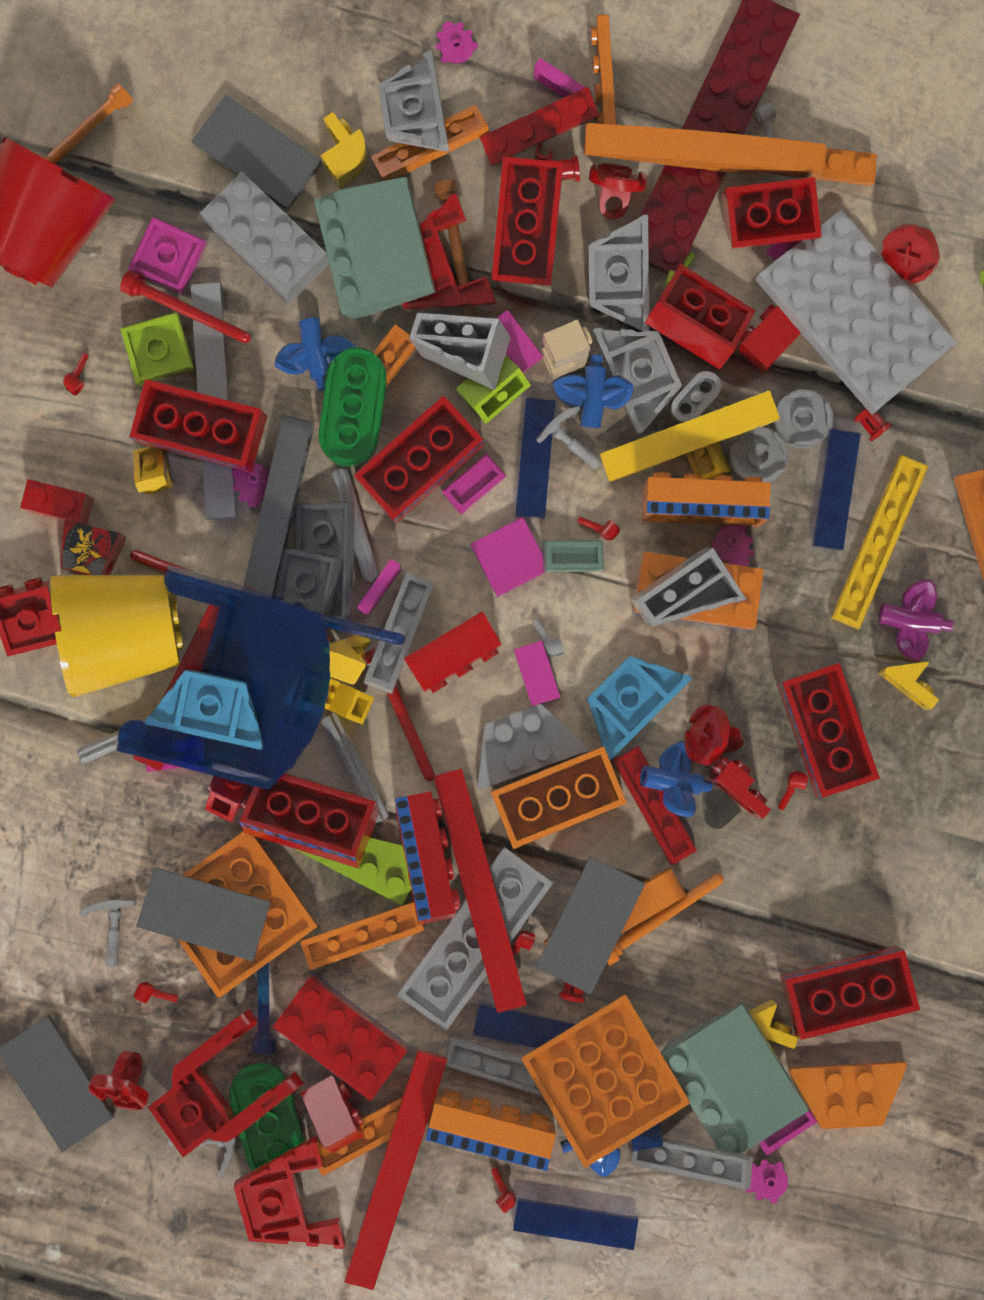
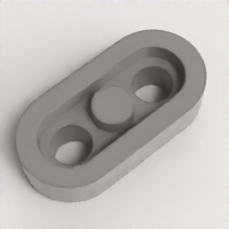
[670,371,721,424]

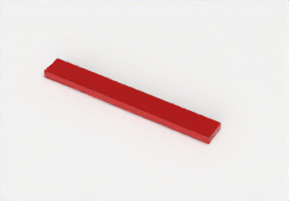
[433,768,527,1013]
[344,1049,447,1291]

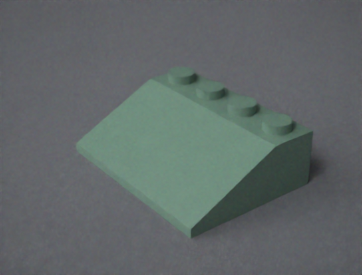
[314,177,436,320]
[660,1003,810,1154]

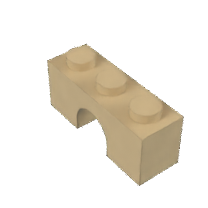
[541,319,592,381]

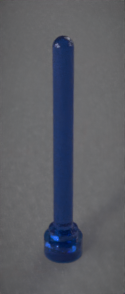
[264,595,404,645]
[252,963,276,1054]

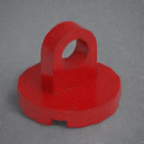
[588,163,648,220]
[881,224,940,283]
[684,704,744,765]
[88,1051,150,1111]

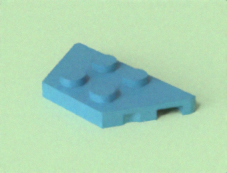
[587,656,692,760]
[145,669,264,750]

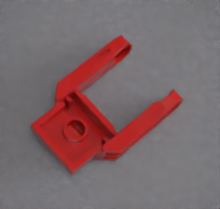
[147,1009,304,1158]

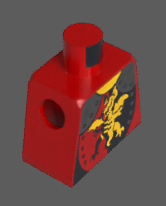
[60,520,126,575]

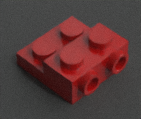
[0,577,61,657]
[708,756,771,819]

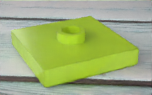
[120,312,195,387]

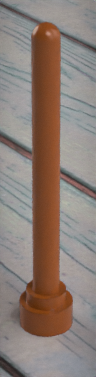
[433,180,475,317]

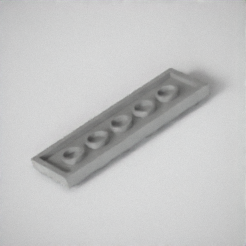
[397,847,553,1031]

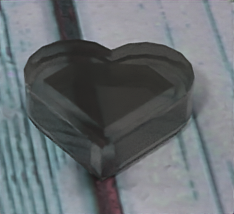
[704,789,742,829]

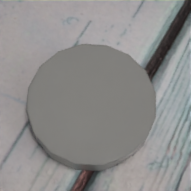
[773,389,833,449]
[729,427,789,483]

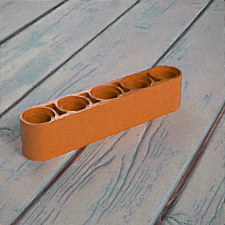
[543,868,686,946]

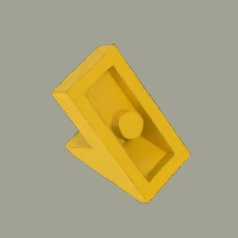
[133,446,173,494]
[311,633,370,684]
[878,662,939,710]
[749,1000,798,1049]

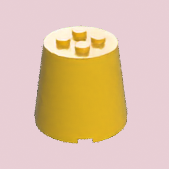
[50,575,183,697]

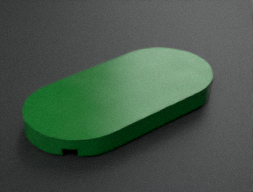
[318,347,387,467]
[229,1062,306,1177]

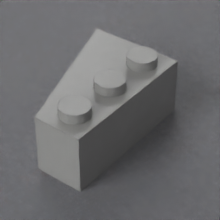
[409,313,511,390]
[630,547,746,626]

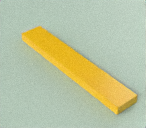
[600,390,780,483]
[830,454,929,630]

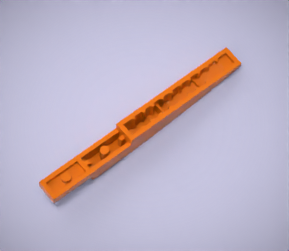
[584,123,877,186]

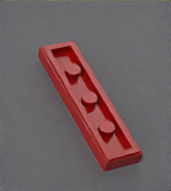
[612,746,697,866]

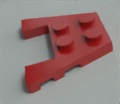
[402,193,497,310]
[234,1136,346,1249]

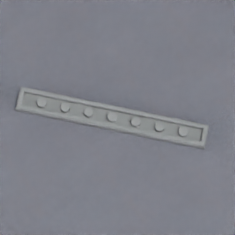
[191,283,237,520]

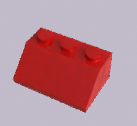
[721,177,822,249]
[644,263,756,370]
[404,611,502,694]

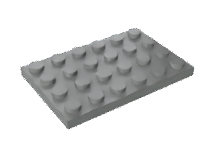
[755,210,957,415]

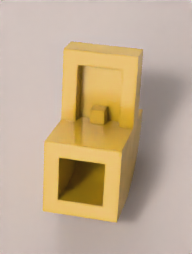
[321,112,367,189]
[301,671,374,725]

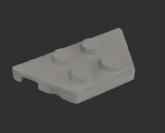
[378,50,450,152]
[589,215,649,331]
[592,328,682,436]
[477,704,588,790]

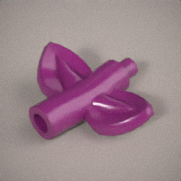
[878,579,954,663]

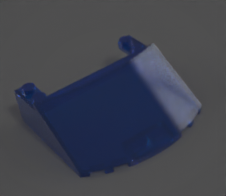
[116,565,330,789]

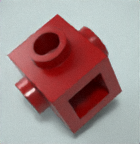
[205,767,253,823]

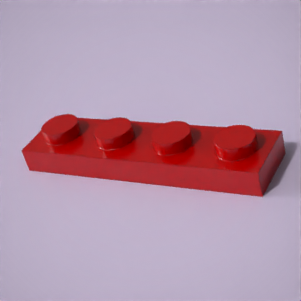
[480,87,600,166]

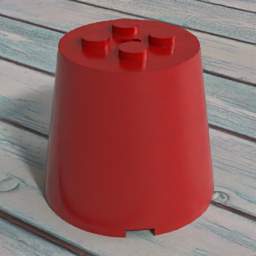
[0,137,116,288]

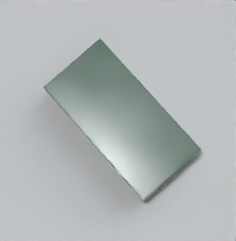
[542,540,604,572]

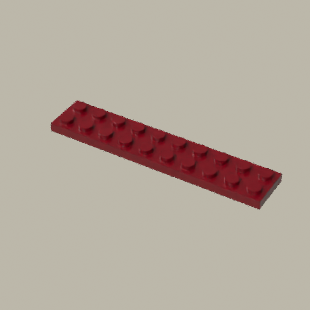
[640,0,800,274]

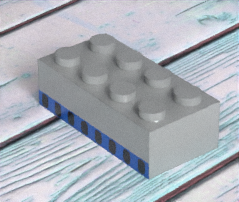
[200,171,329,304]

